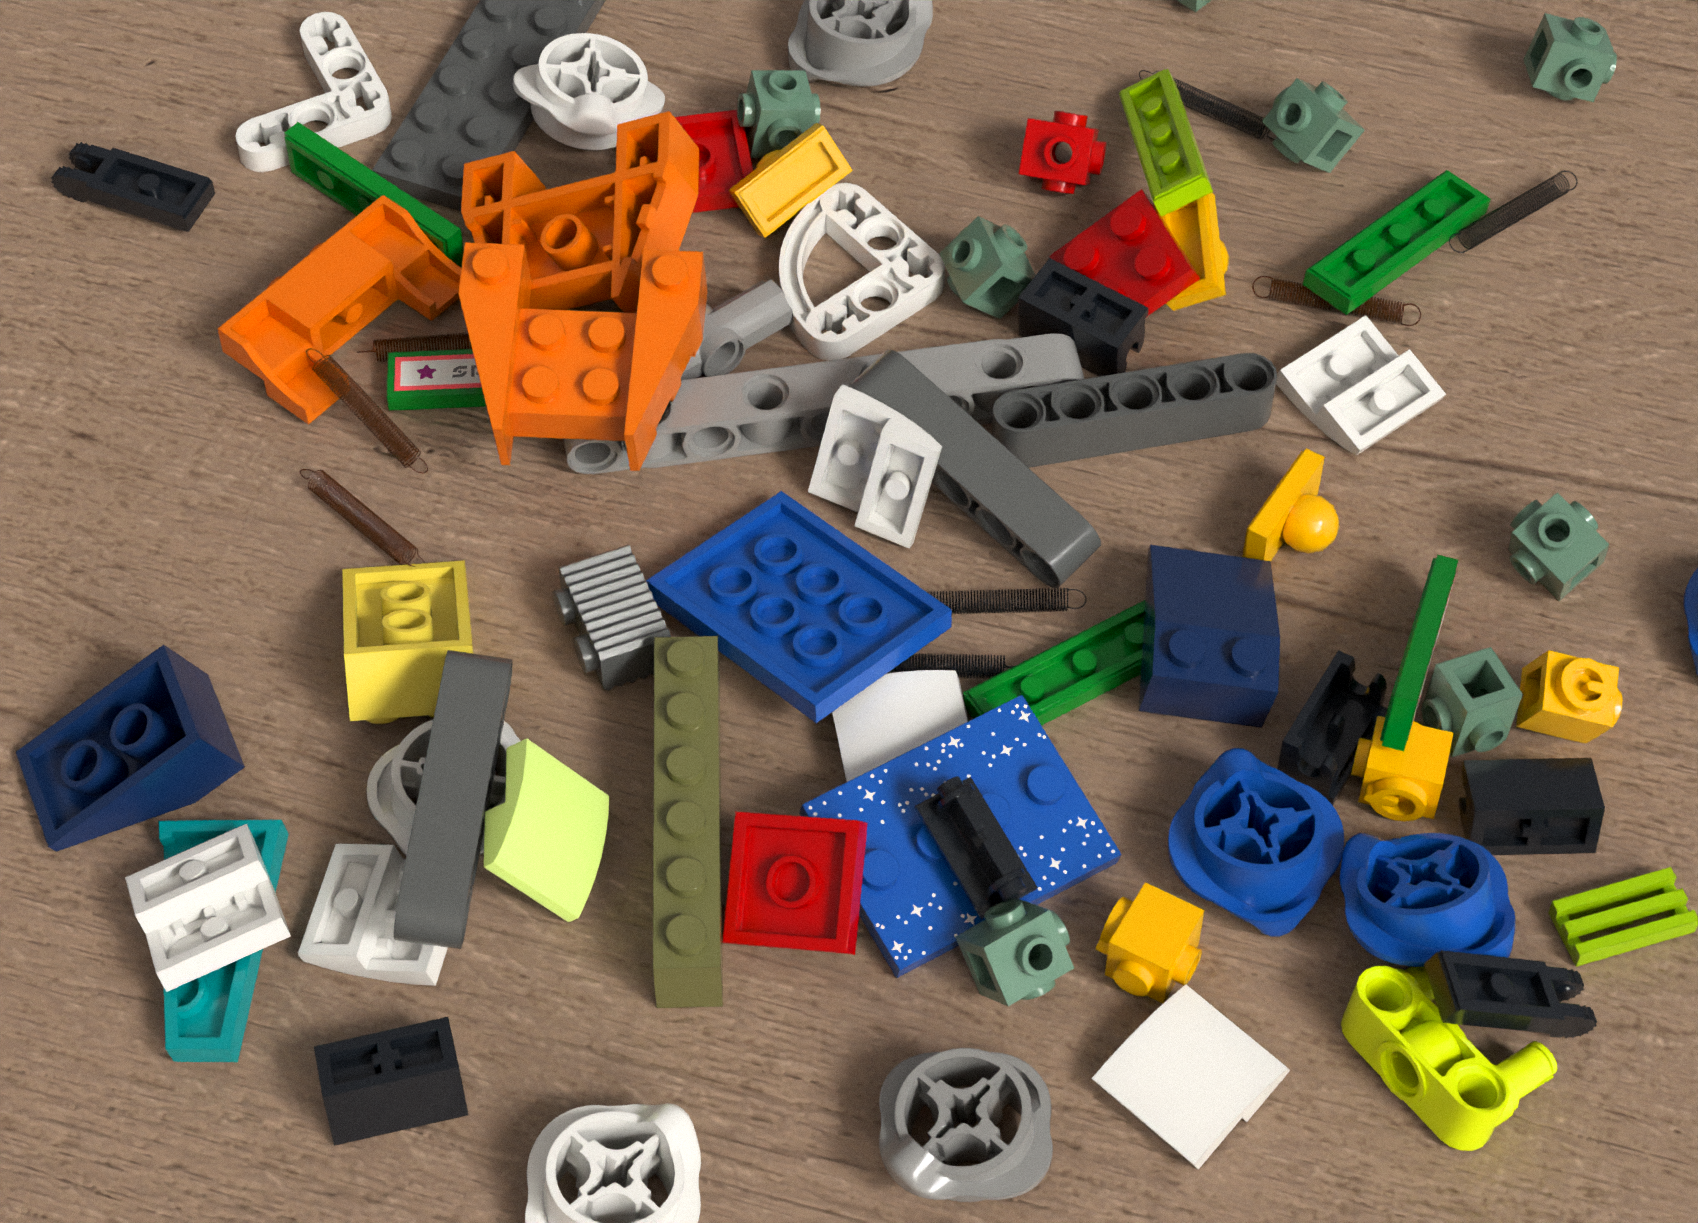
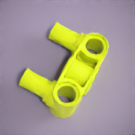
[1341,966,1557,1151]

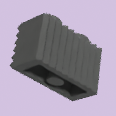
[552,545,671,691]

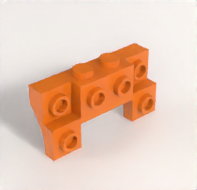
[217,195,462,425]

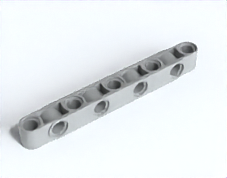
[563,334,1085,474]

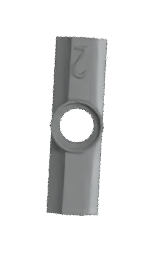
[681,279,792,380]

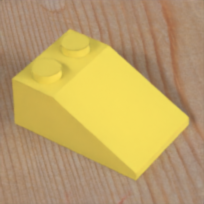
[342,560,473,724]

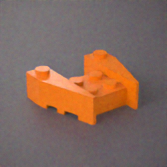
[461,111,699,313]
[458,242,708,471]

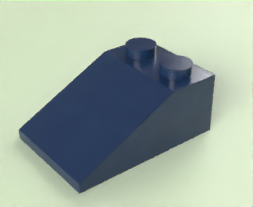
[1139,545,1280,728]
[16,644,245,852]

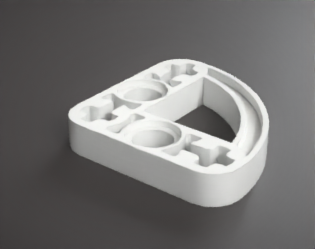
[779,183,945,361]

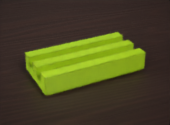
[1548,867,1698,967]

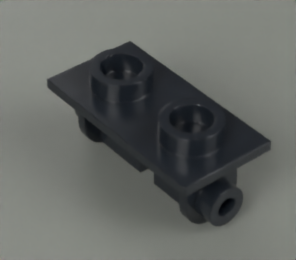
[914,776,1038,920]

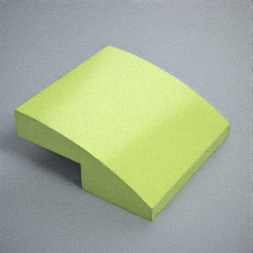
[484,738,609,922]

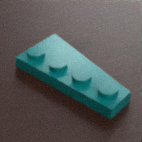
[159,820,289,1062]

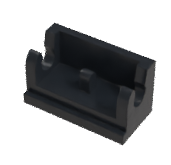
[1018,258,1149,377]
[1277,650,1388,805]
[1459,758,1605,855]
[314,1017,469,1146]

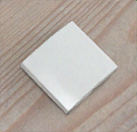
[1276,315,1446,455]
[808,384,942,549]
[832,670,969,782]
[125,824,291,992]
[298,844,448,986]
[1092,984,1290,1170]

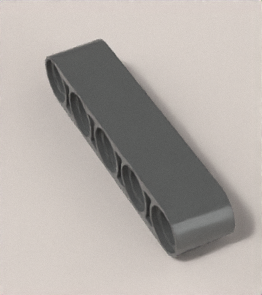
[848,349,1101,588]
[991,353,1277,468]
[393,650,513,949]

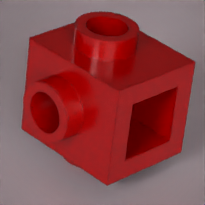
[1019,111,1106,194]

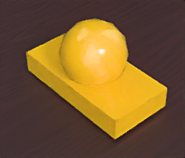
[728,123,853,238]
[1162,193,1229,311]
[1242,448,1339,561]

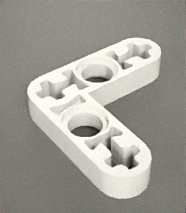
[235,12,392,172]

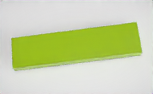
[1119,69,1213,217]

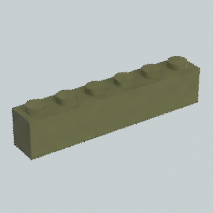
[653,636,723,1008]

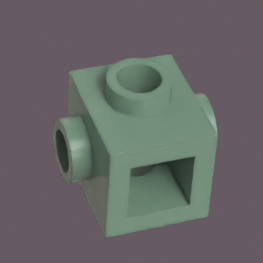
[1523,13,1617,102]
[737,70,821,158]
[1262,78,1365,173]
[939,216,1036,319]
[1508,492,1609,601]
[1421,647,1523,758]
[955,899,1074,1006]

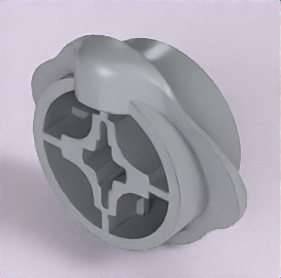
[788,0,933,87]
[879,1048,1053,1202]

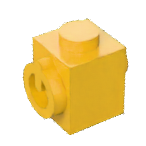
[1516,650,1623,744]
[1351,716,1453,822]
[1096,882,1205,1003]

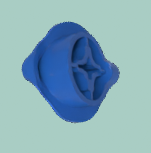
[1168,748,1345,937]
[1340,833,1516,967]

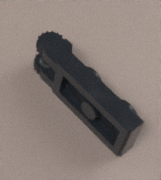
[51,142,215,232]
[1424,950,1597,1038]

